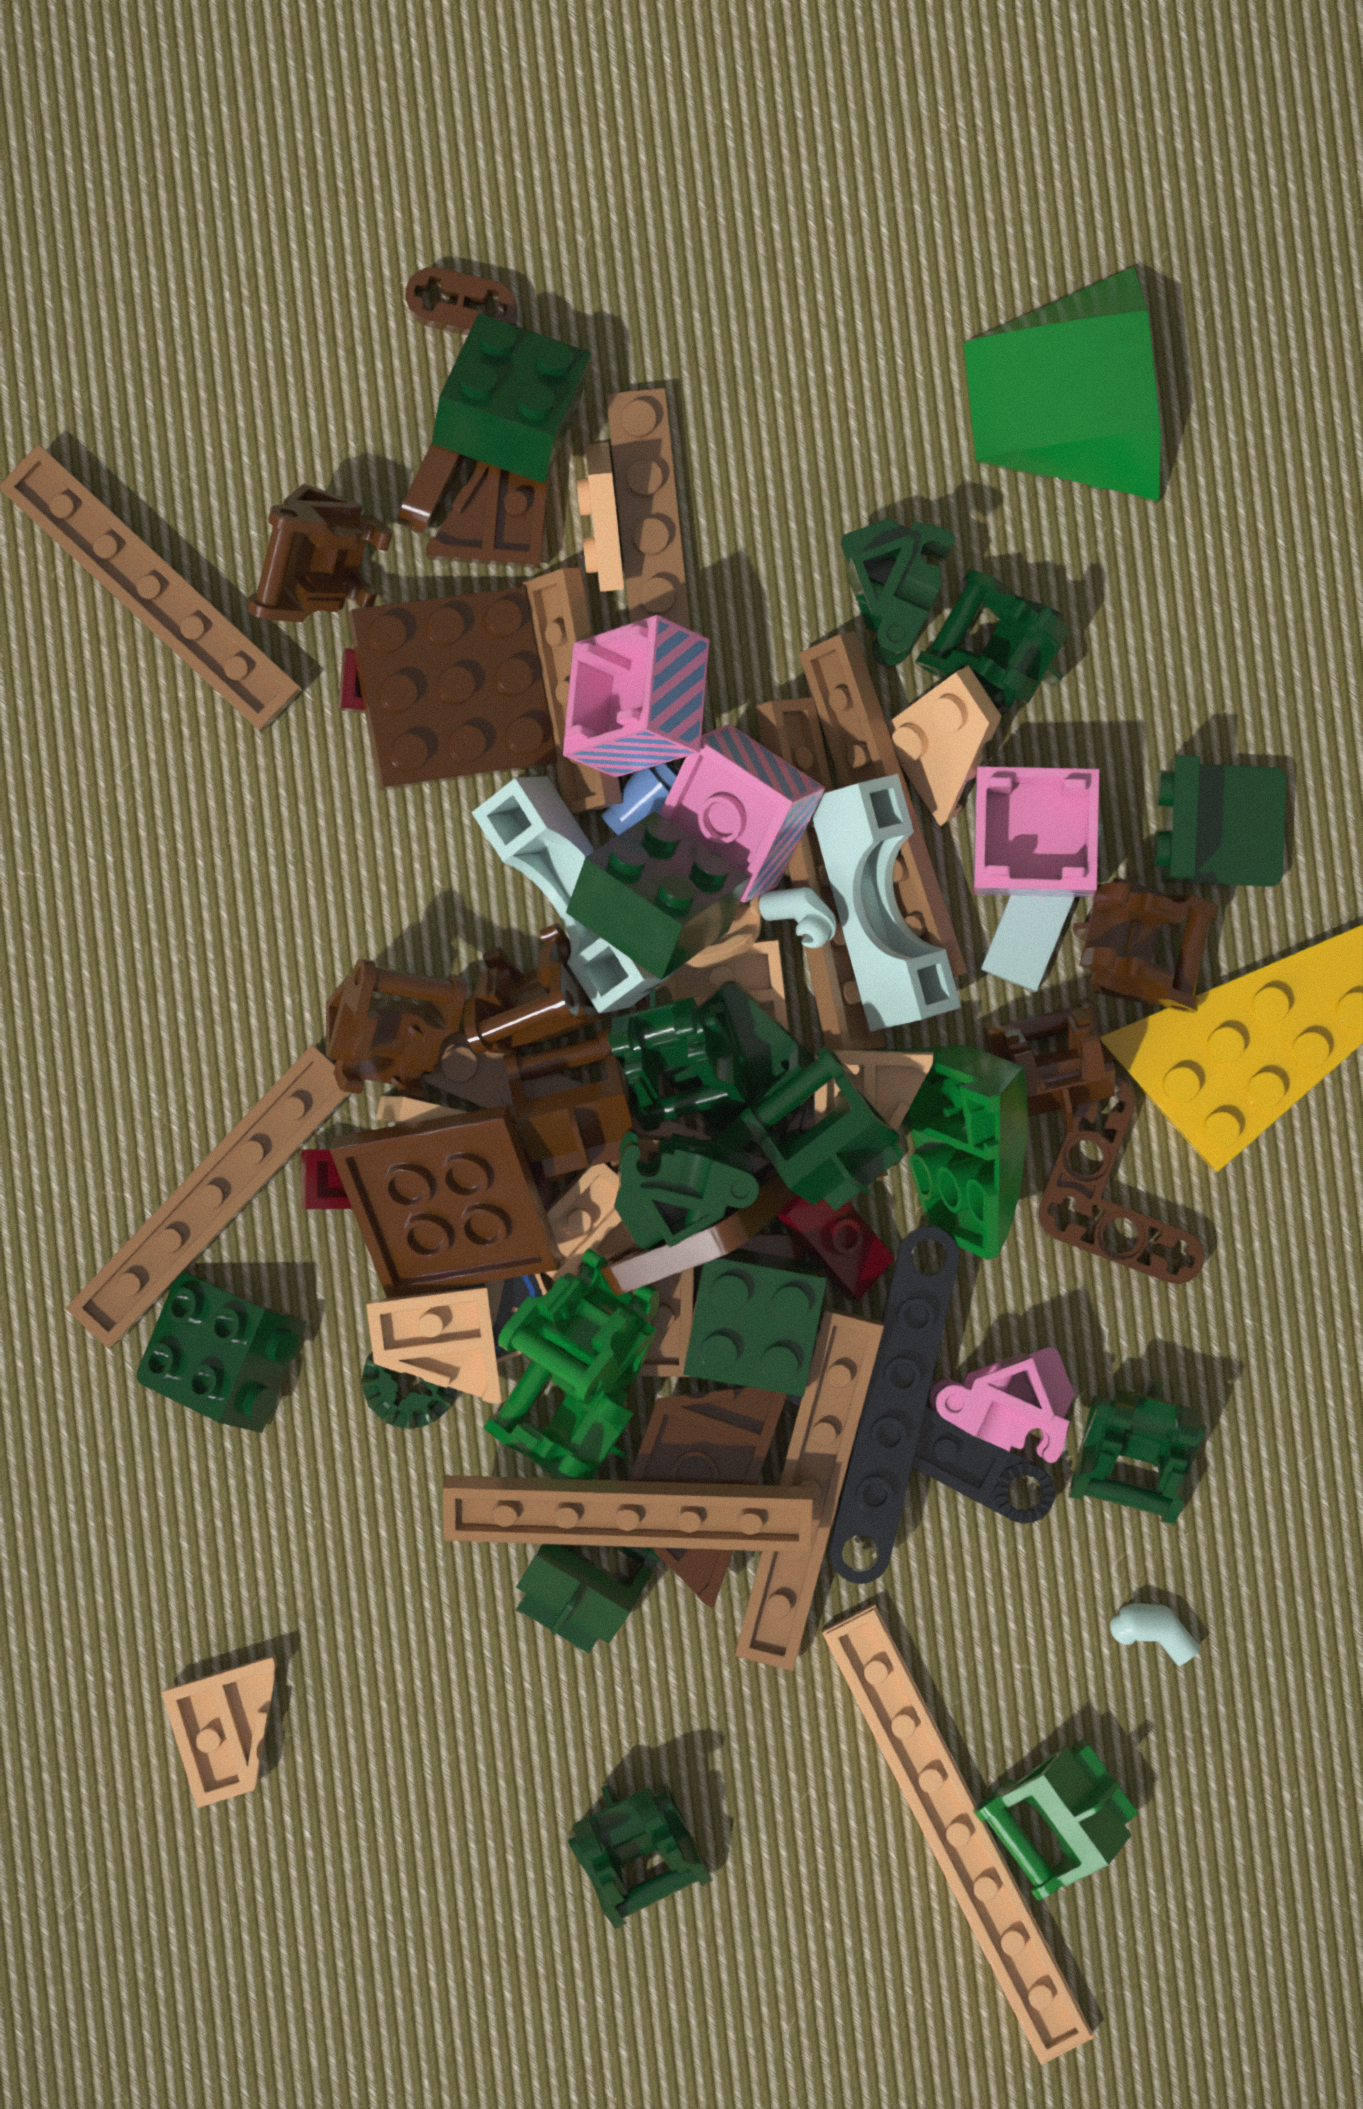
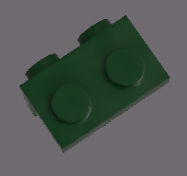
[1153,755,1287,887]
[661,981,815,1153]
[136,1273,307,1433]

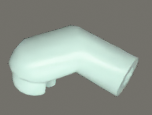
[759,887,836,949]
[1110,1603,1201,1666]

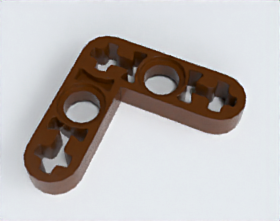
[1036,1076,1205,1284]
[599,1163,797,1295]

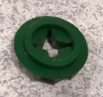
[361,1351,457,1429]

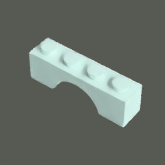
[812,774,961,1032]
[471,776,674,1013]

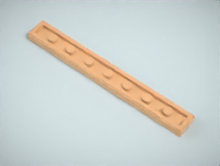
[821,1603,1095,2065]

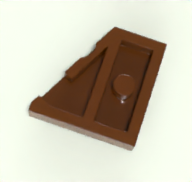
[426,461,549,568]

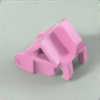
[929,1347,1075,1463]

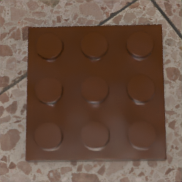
[347,587,557,791]
[330,1105,561,1298]

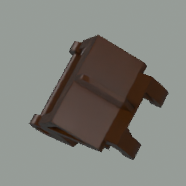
[247,483,393,622]
[1072,878,1220,1013]
[464,923,606,1054]
[326,958,467,1102]
[983,997,1115,1133]
[503,1028,634,1183]

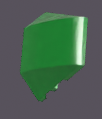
[963,267,1161,503]
[882,1045,1028,1260]

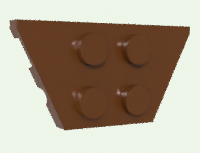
[629,1387,787,1608]

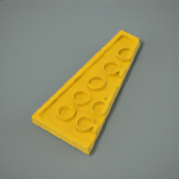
[1101,925,1363,1172]

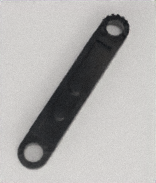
[829,1227,959,1584]
[786,1346,1055,1524]

